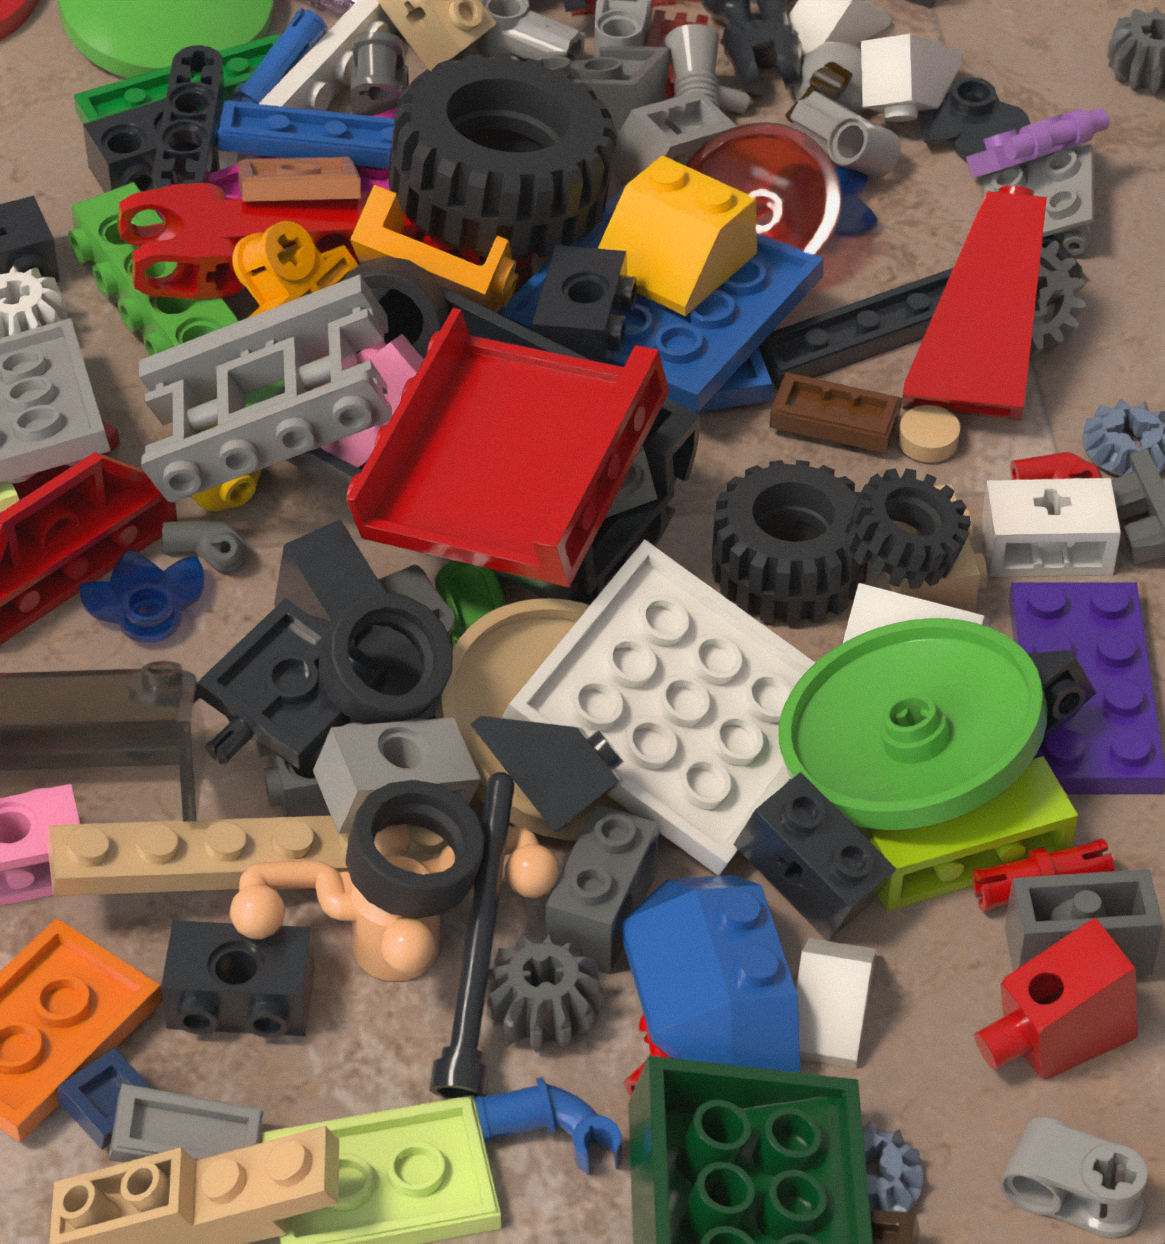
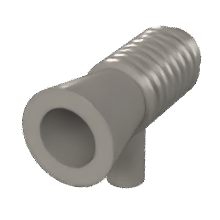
[665,24,749,114]

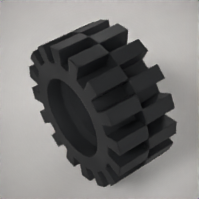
[845,468,971,589]

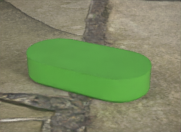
[435,560,507,647]

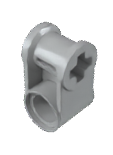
[594,0,653,58]
[1000,1117,1148,1239]

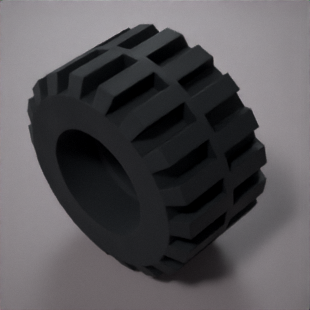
[712,460,868,625]

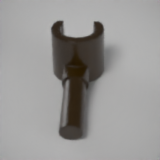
[785,61,853,123]

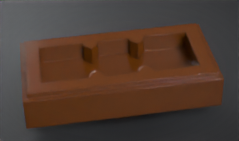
[769,372,902,453]

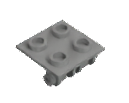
[984,144,1094,255]

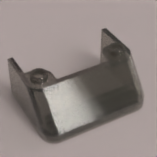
[0,661,206,822]

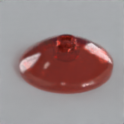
[685,122,842,256]

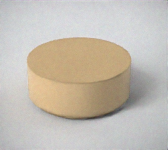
[898,405,960,463]

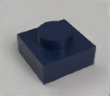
[56,1048,152,1150]

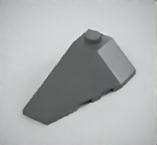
[454,46,671,135]

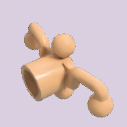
[230,824,560,981]

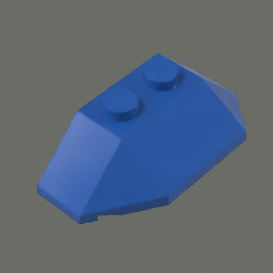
[619,875,801,1073]

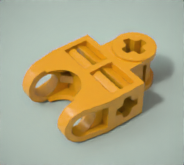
[233,221,371,390]

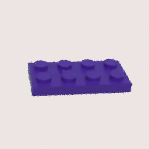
[1009,582,1165,794]

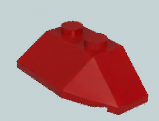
[0,452,178,645]

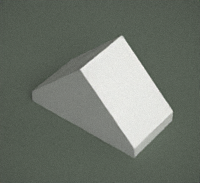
[787,0,891,62]
[796,938,877,1069]

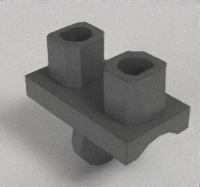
[1111,448,1165,565]

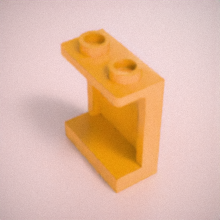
[350,185,519,312]

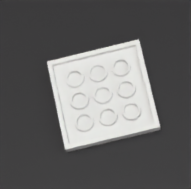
[502,540,815,876]

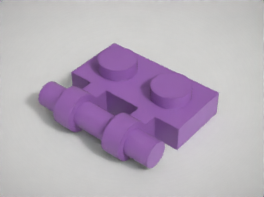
[966,108,1109,178]

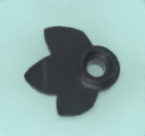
[920,77,1031,162]

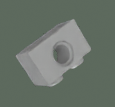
[313,717,481,834]

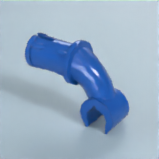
[474,1077,622,1175]

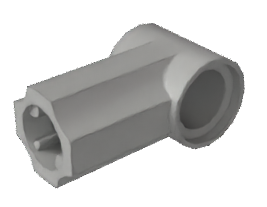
[477,0,585,61]
[790,91,901,178]

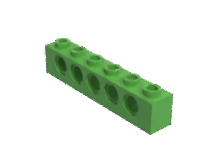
[68,182,285,408]

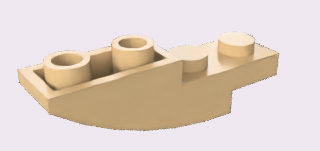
[49,1126,340,1244]

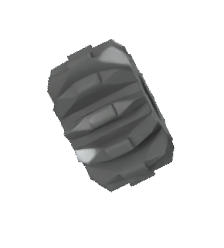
[1107,7,1165,95]
[485,930,603,1054]

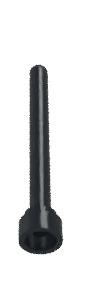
[429,772,514,1101]

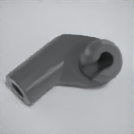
[163,520,247,571]

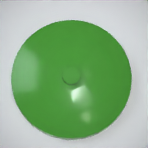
[58,0,274,78]
[778,618,1047,830]

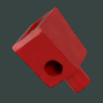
[974,917,1138,1079]

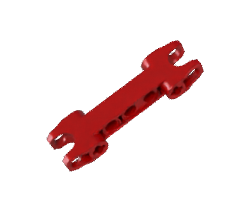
[118,183,533,300]

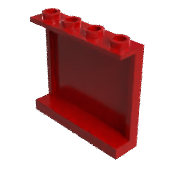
[346,308,669,587]

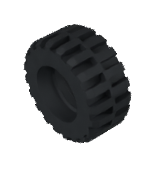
[388,54,617,259]

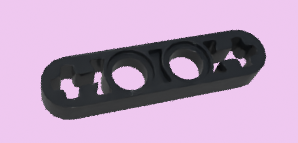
[152,45,224,189]

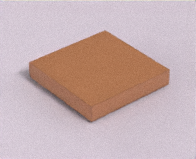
[238,157,361,202]

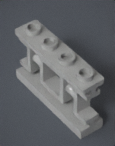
[139,275,392,502]

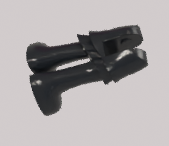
[700,0,802,98]

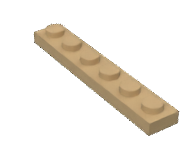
[47,816,448,896]

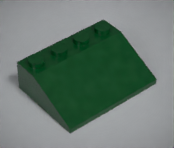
[628,1055,873,1244]

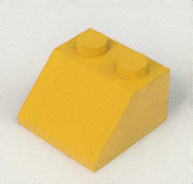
[598,155,757,316]

